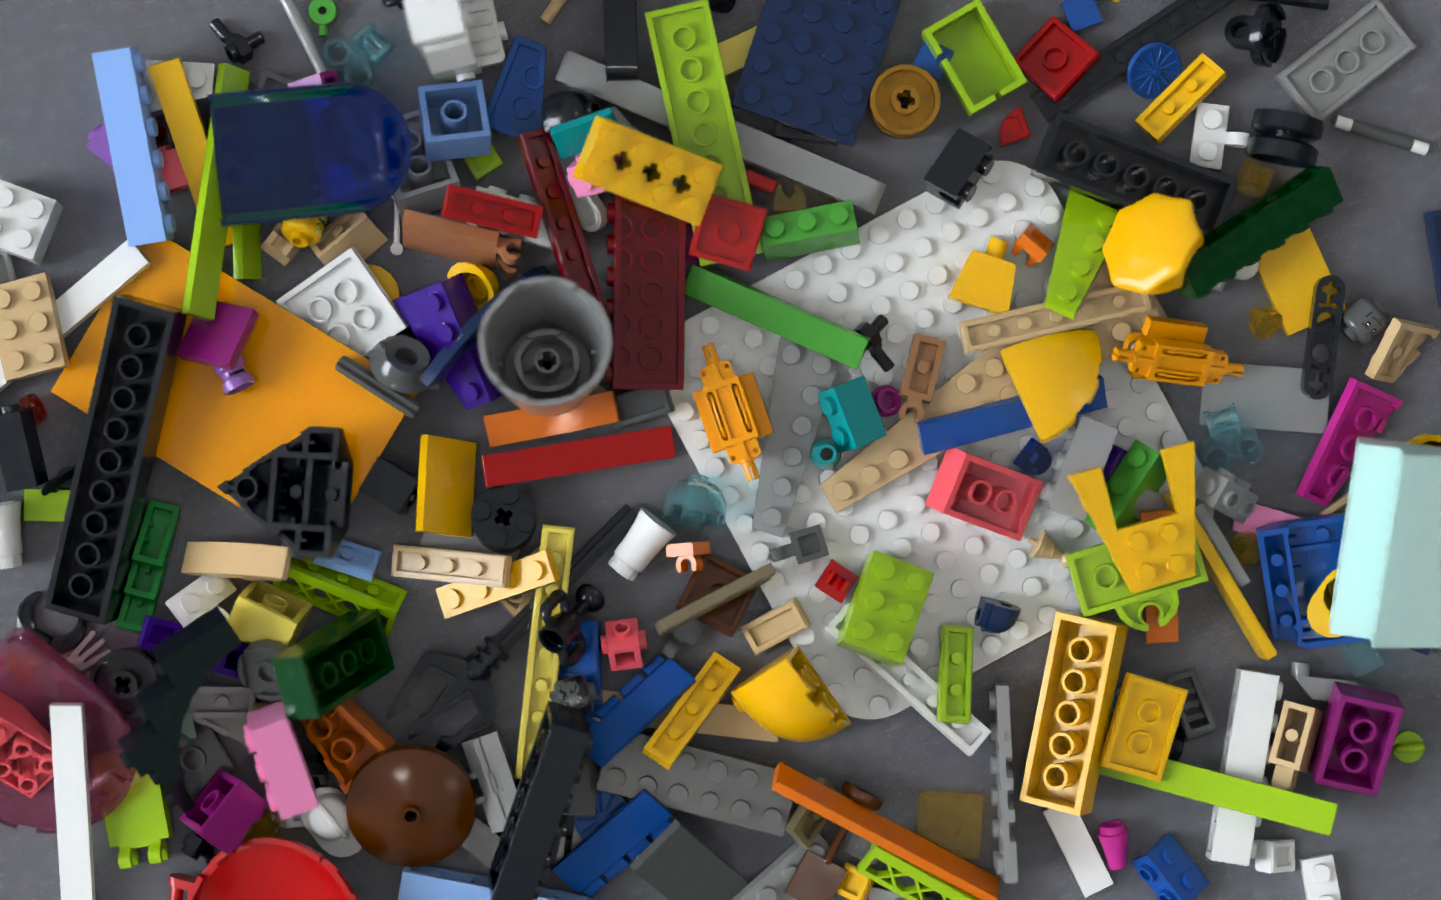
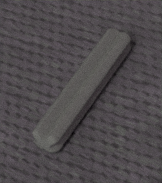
[335,356,422,419]

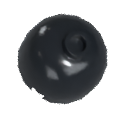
[541,88,602,148]

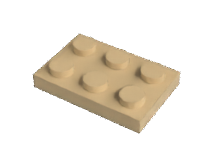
[0,272,70,382]

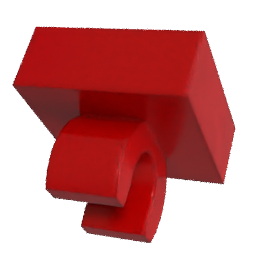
[814,559,858,604]

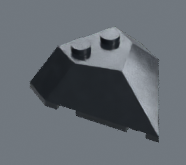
[217,426,354,559]

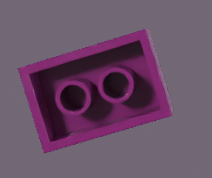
[1309,681,1404,797]

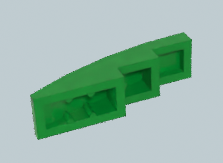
[115,499,181,634]

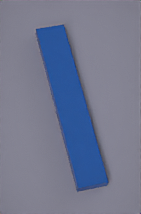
[916,375,1108,455]

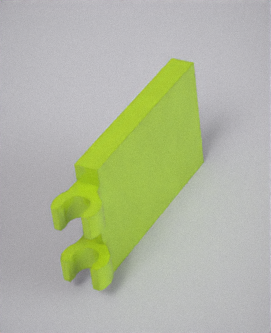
[93,748,174,869]

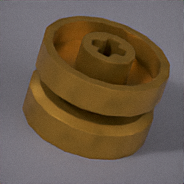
[868,64,941,140]

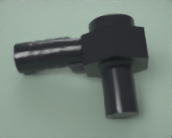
[209,18,265,65]
[853,314,895,372]
[181,832,216,865]

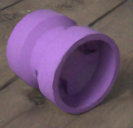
[212,353,255,396]

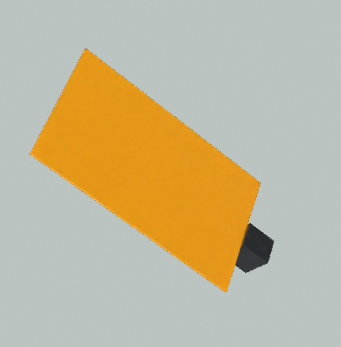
[50,240,419,515]

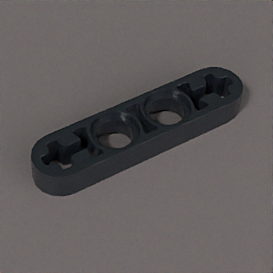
[1301,275,1346,400]

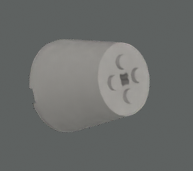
[478,276,612,417]

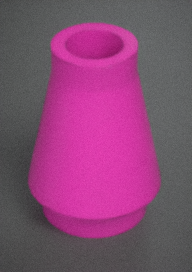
[1097,820,1129,870]

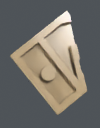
[1365,317,1440,383]

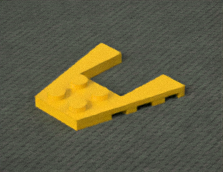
[1067,441,1195,593]

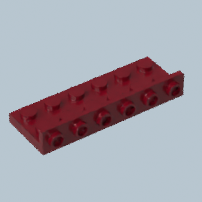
[605,195,686,390]

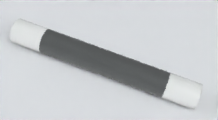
[1334,115,1430,156]

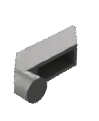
[1290,661,1359,701]

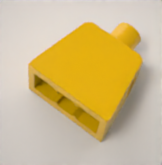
[947,237,1016,314]

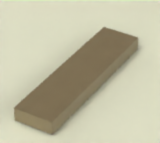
[655,562,776,636]

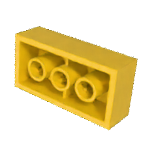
[572,116,723,226]

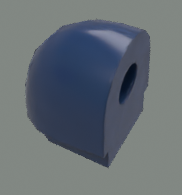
[974,596,1021,634]

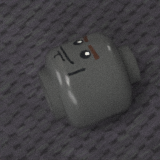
[1340,297,1390,345]

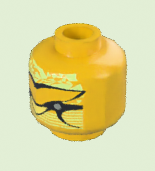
[281,200,327,248]

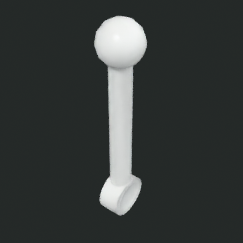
[390,193,403,256]

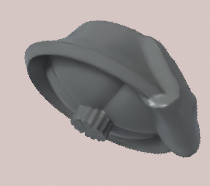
[367,335,433,394]

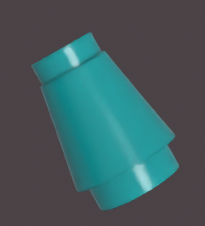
[810,438,842,470]

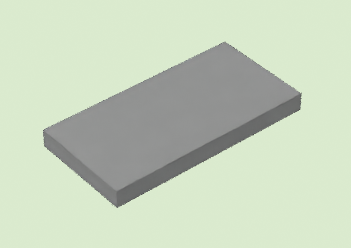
[1275,0,1416,121]
[1197,363,1330,434]

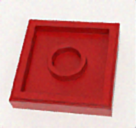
[1014,15,1101,104]
[688,194,768,272]

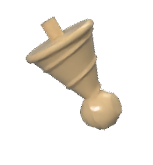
[1028,530,1071,568]

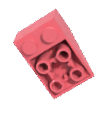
[0,691,54,798]

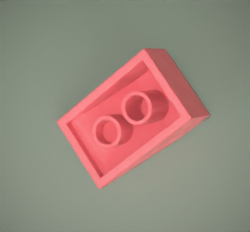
[925,447,1044,541]

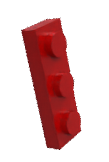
[441,184,544,239]

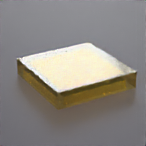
[916,790,984,859]

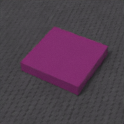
[176,301,259,371]

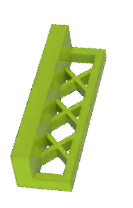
[272,557,408,637]
[856,843,979,900]

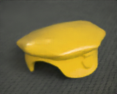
[1102,193,1204,295]

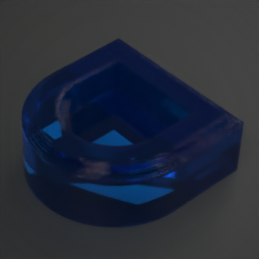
[1012,437,1051,476]

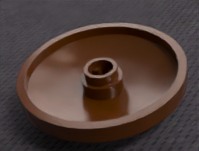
[346,744,476,867]

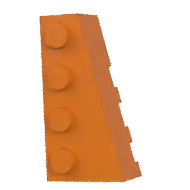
[300,698,396,795]

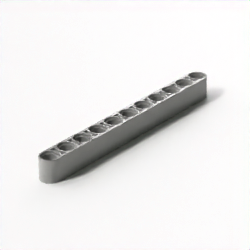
[554,51,887,215]

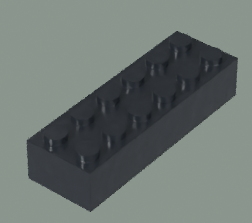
[1030,111,1238,236]
[488,701,593,900]

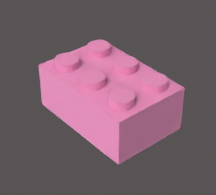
[243,700,319,820]

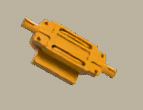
[1112,315,1244,387]
[692,343,775,482]

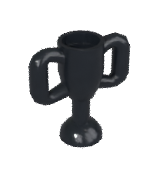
[538,584,605,667]

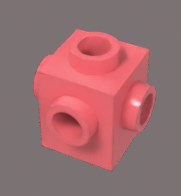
[600,618,647,671]

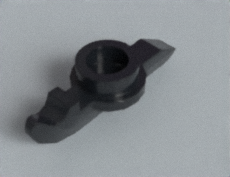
[41,465,76,496]

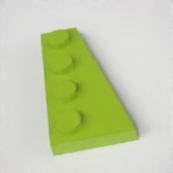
[1044,190,1118,320]

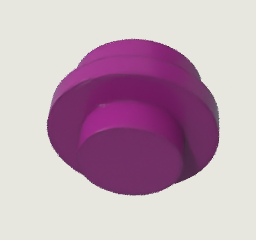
[871,385,901,417]

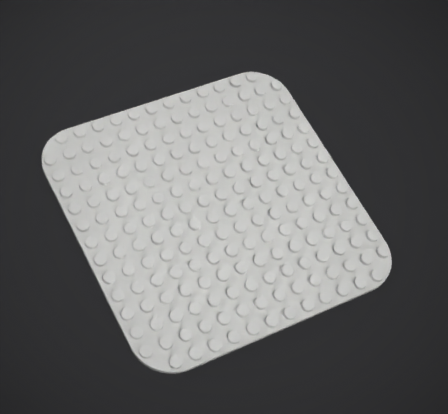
[667,160,1214,719]

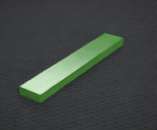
[685,262,871,369]

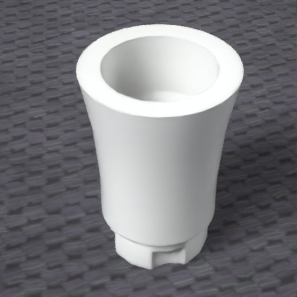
[0,501,23,569]
[608,508,677,581]

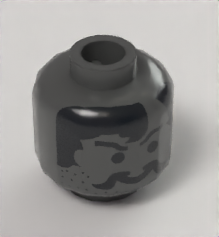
[549,674,599,715]

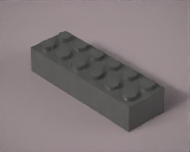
[596,731,799,837]

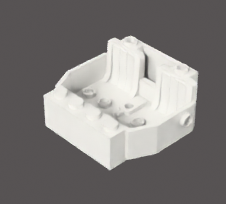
[403,0,508,83]

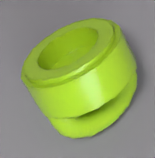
[1391,730,1425,763]

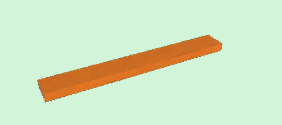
[771,762,999,900]

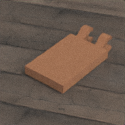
[402,209,522,278]

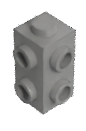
[1195,466,1259,524]

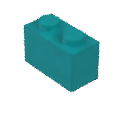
[817,375,887,453]

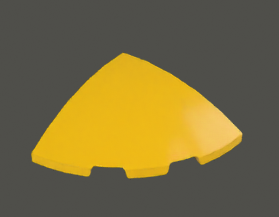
[1000,329,1103,444]

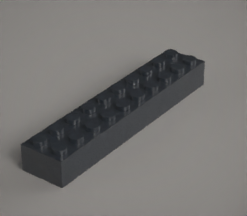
[44,295,187,625]

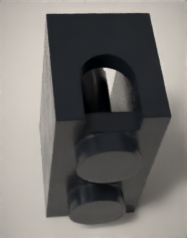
[924,128,994,209]

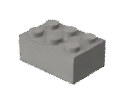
[1039,415,1118,521]

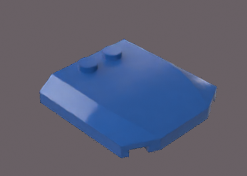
[1256,512,1370,649]

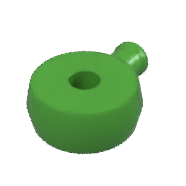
[308,0,338,37]

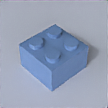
[418,80,491,162]

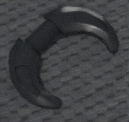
[16,591,86,654]

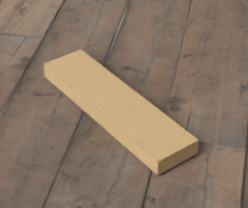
[390,544,512,588]

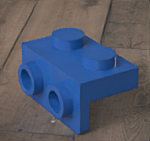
[1132,833,1210,900]

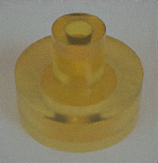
[1249,306,1283,340]
[1230,531,1260,566]

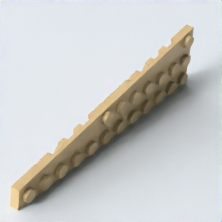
[820,260,1168,513]

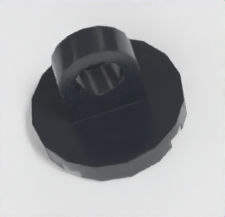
[1224,2,1287,68]

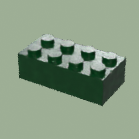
[271,609,395,720]

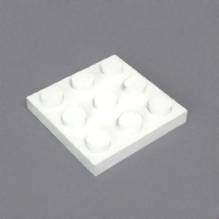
[276,247,409,357]

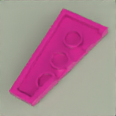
[1296,377,1404,507]

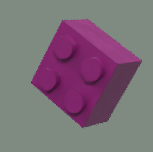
[179,768,269,855]

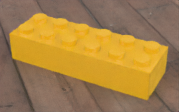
[1019,611,1128,816]

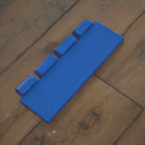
[587,655,696,768]
[552,789,673,897]

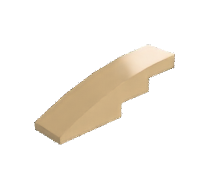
[181,542,293,581]

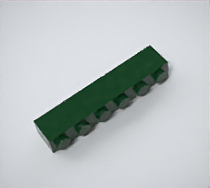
[1177,166,1344,299]

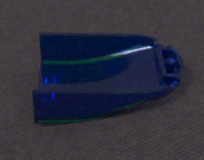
[207,82,412,226]

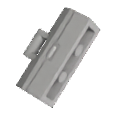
[461,728,518,834]

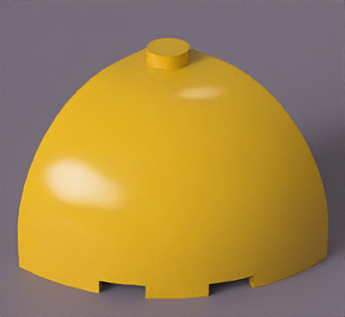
[730,644,852,742]

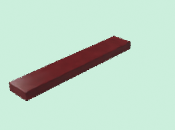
[516,128,607,312]

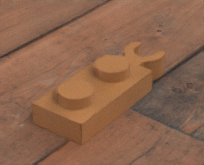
[898,333,946,424]

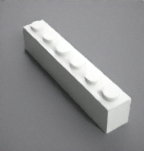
[1205,668,1283,866]

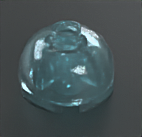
[662,474,726,530]

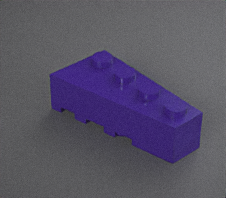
[393,273,504,410]

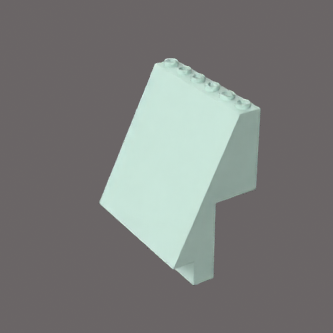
[1328,437,1441,648]

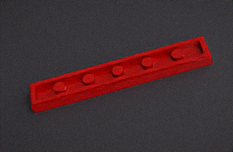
[481,426,676,488]

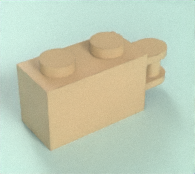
[1268,700,1323,791]

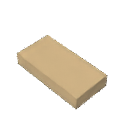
[740,597,812,655]

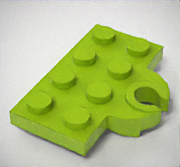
[1064,535,1209,631]

